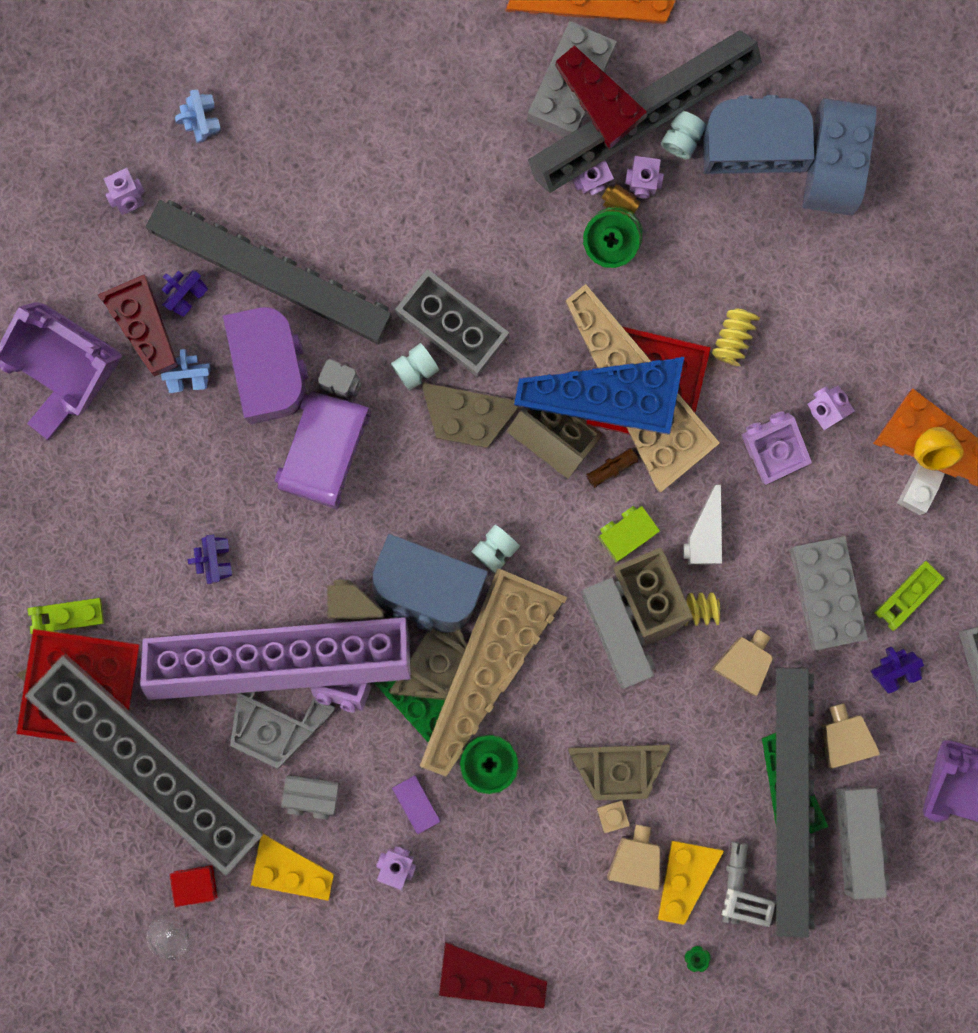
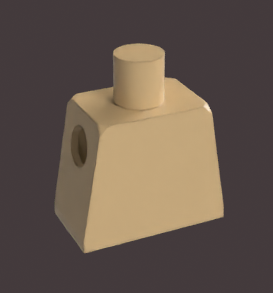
[712,629,773,696]
[822,703,880,768]
[607,824,660,890]

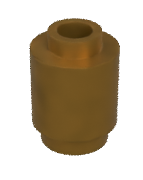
[601,184,641,213]

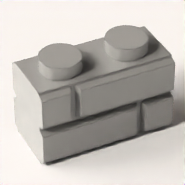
[318,359,362,401]
[281,775,340,819]

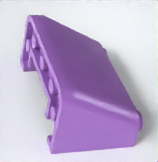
[0,302,122,416]
[274,391,372,510]
[923,740,978,822]

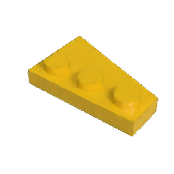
[251,833,334,901]
[657,840,724,925]

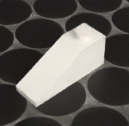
[897,463,945,515]
[683,485,722,565]

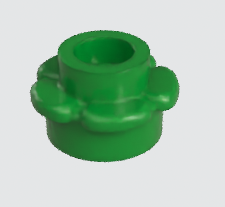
[684,946,711,972]

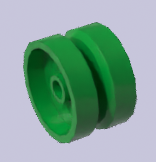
[583,206,643,268]
[460,734,518,794]

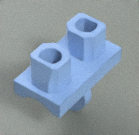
[175,89,220,143]
[161,349,211,393]

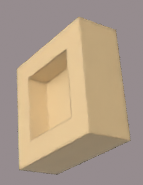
[596,800,630,833]

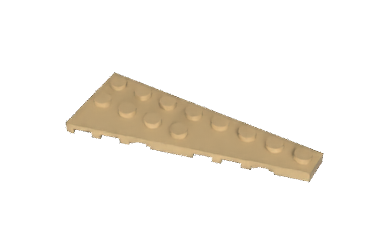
[565,284,720,493]
[420,569,567,776]

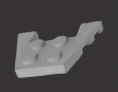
[230,692,335,769]

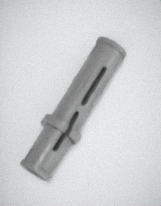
[722,842,748,924]

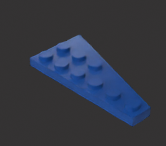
[514,357,684,435]

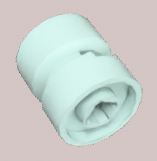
[661,111,706,159]
[391,343,440,391]
[471,525,520,573]

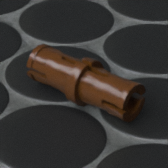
[586,448,639,488]

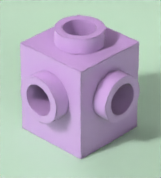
[625,156,663,198]
[572,160,614,196]
[104,168,145,215]
[808,385,855,430]
[376,846,416,890]

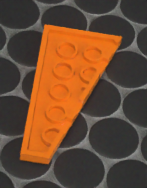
[506,0,676,24]
[873,388,978,486]

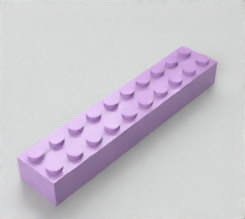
[140,617,411,700]

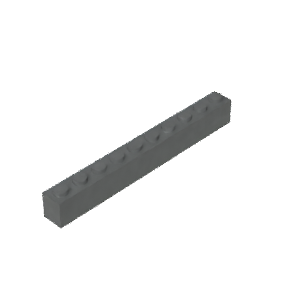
[528,30,762,193]
[145,200,392,345]
[776,667,814,937]

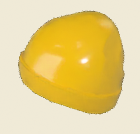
[914,427,964,470]

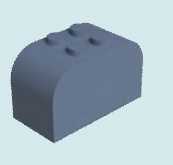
[703,95,814,174]
[802,98,876,216]
[372,534,488,633]

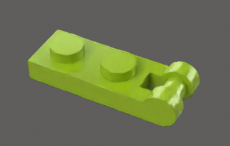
[874,561,945,631]
[27,598,104,634]

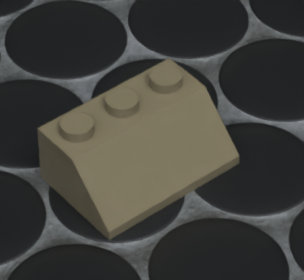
[506,408,603,479]
[613,547,693,646]
[327,580,386,620]

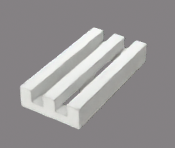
[722,889,776,927]

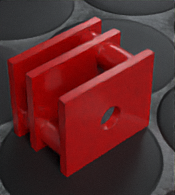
[169,865,218,907]

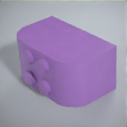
[223,307,309,425]

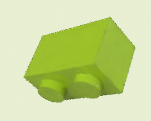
[598,506,660,563]

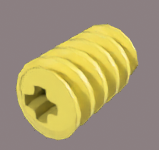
[712,309,760,366]
[685,592,720,626]

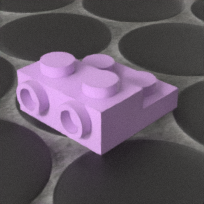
[741,412,812,485]
[310,682,372,713]

